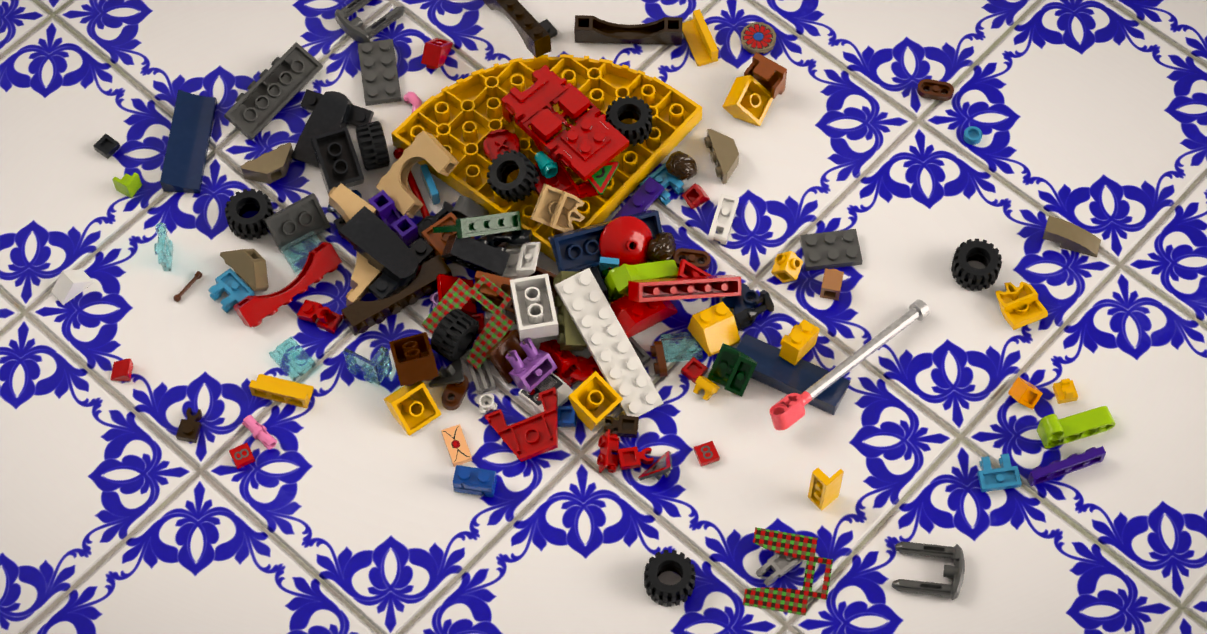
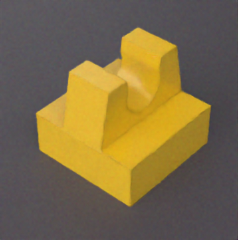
[693,376,720,400]
[1053,378,1078,404]

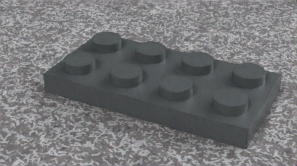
[357,39,402,106]

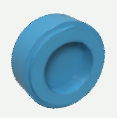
[963,126,982,145]

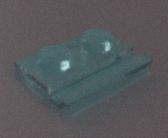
[280,230,321,273]
[661,332,703,363]
[269,337,316,381]

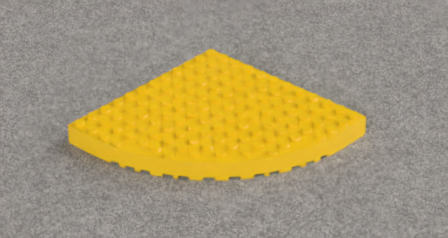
[391,54,702,262]

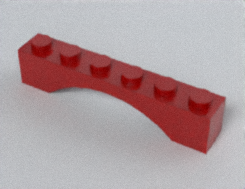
[233,241,342,327]

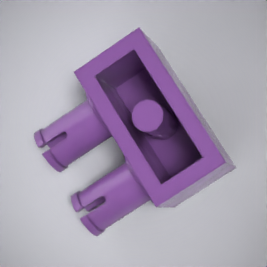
[505,338,558,392]

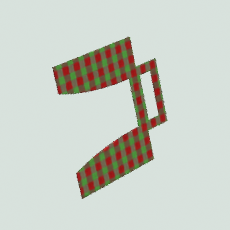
[421,275,515,370]

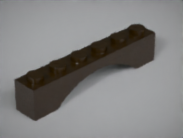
[483,0,552,58]
[574,15,682,45]
[341,254,452,336]

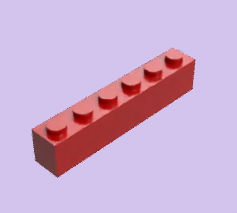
[628,275,741,302]

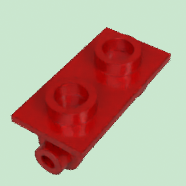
[597,429,619,473]

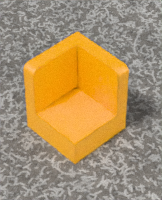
[1008,377,1043,410]

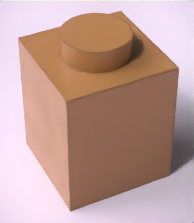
[820,268,844,301]

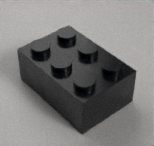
[311,127,364,194]
[441,233,510,276]

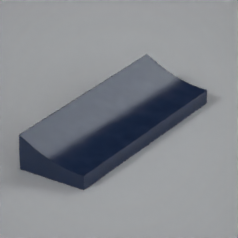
[160,90,217,193]
[548,210,662,273]
[736,334,851,415]

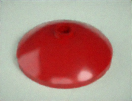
[599,216,653,267]

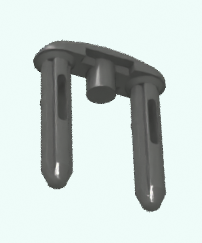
[335,0,405,43]
[892,541,965,600]

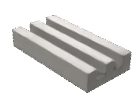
[466,359,496,394]

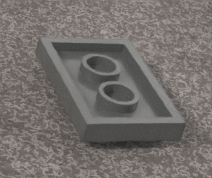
[263,193,331,253]
[800,229,862,271]

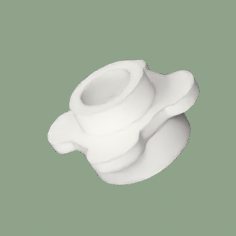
[476,393,498,414]

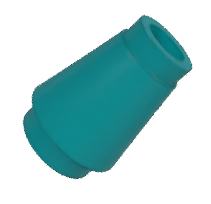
[534,151,558,178]

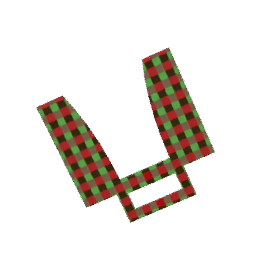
[743,527,833,615]

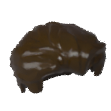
[665,151,698,180]
[646,232,676,262]

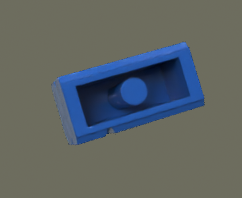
[453,465,497,497]

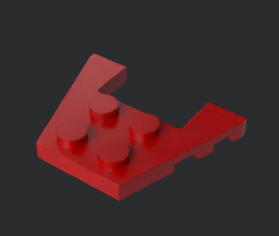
[535,154,599,199]
[484,387,558,462]

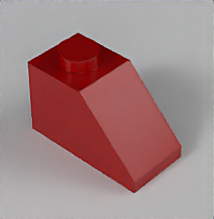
[421,38,453,69]

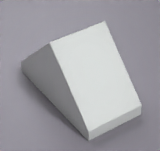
[51,269,94,305]

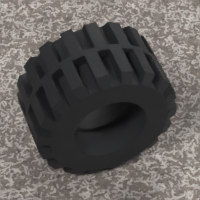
[606,96,652,147]
[355,121,390,171]
[487,150,539,202]
[225,189,274,240]
[951,238,1002,291]
[431,309,479,362]
[644,550,696,607]

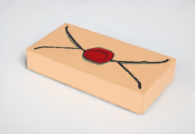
[441,424,472,467]

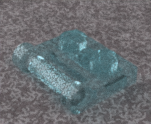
[154,223,173,271]

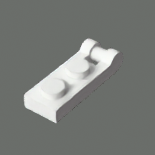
[708,194,739,245]

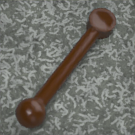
[173,271,202,302]

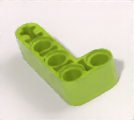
[604,260,678,302]
[1037,406,1115,449]

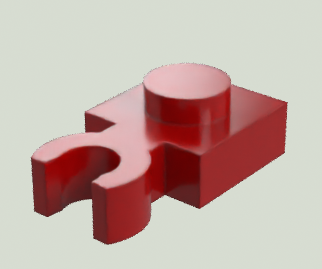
[297,300,332,323]
[617,447,654,470]

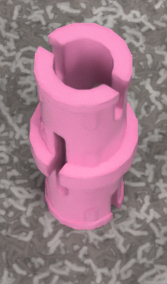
[242,415,277,450]

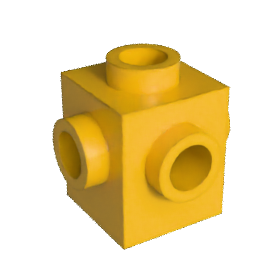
[771,251,803,283]

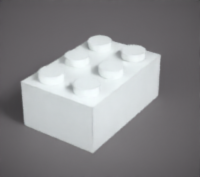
[510,274,559,341]

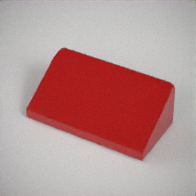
[539,339,578,374]

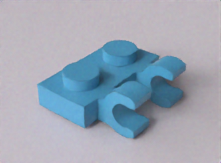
[639,163,684,206]
[208,268,255,313]
[977,453,1022,492]

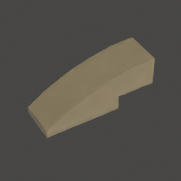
[1042,216,1101,257]

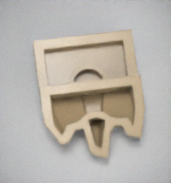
[530,184,585,232]

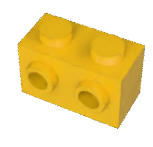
[779,319,820,366]

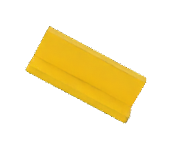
[682,9,719,66]
[249,374,314,408]
[808,468,844,511]

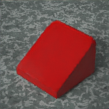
[682,183,710,209]
[111,359,133,381]

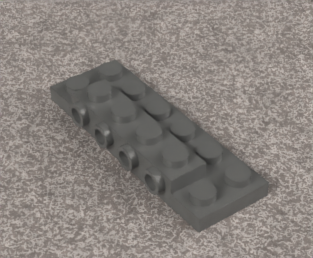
[224,42,323,141]

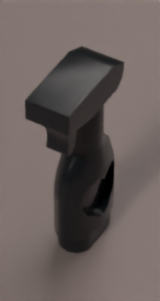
[416,201,454,240]
[486,229,532,247]
[734,290,774,331]

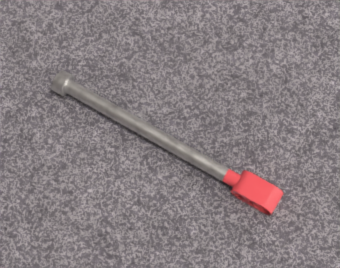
[770,299,930,430]

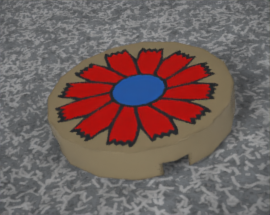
[741,22,776,54]

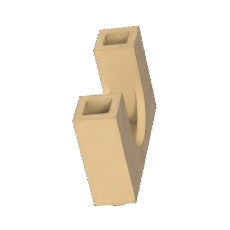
[376,131,459,218]

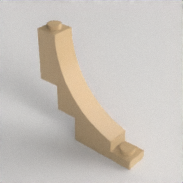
[328,183,383,306]

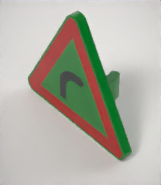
[587,161,619,195]

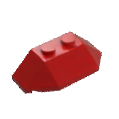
[610,295,678,338]

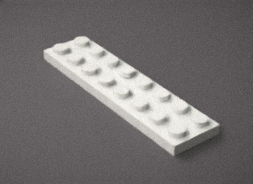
[554,268,664,417]

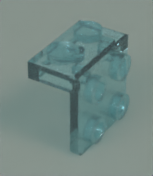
[343,346,392,385]

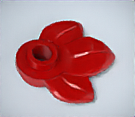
[570,356,604,382]

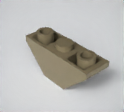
[704,129,739,184]
[240,142,293,184]
[220,249,269,291]

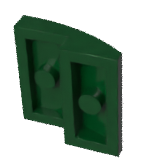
[707,343,757,397]

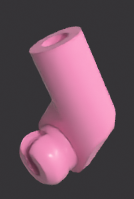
[404,92,422,113]

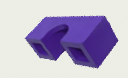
[368,190,419,246]

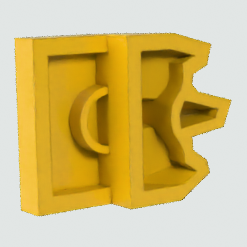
[995,282,1048,330]

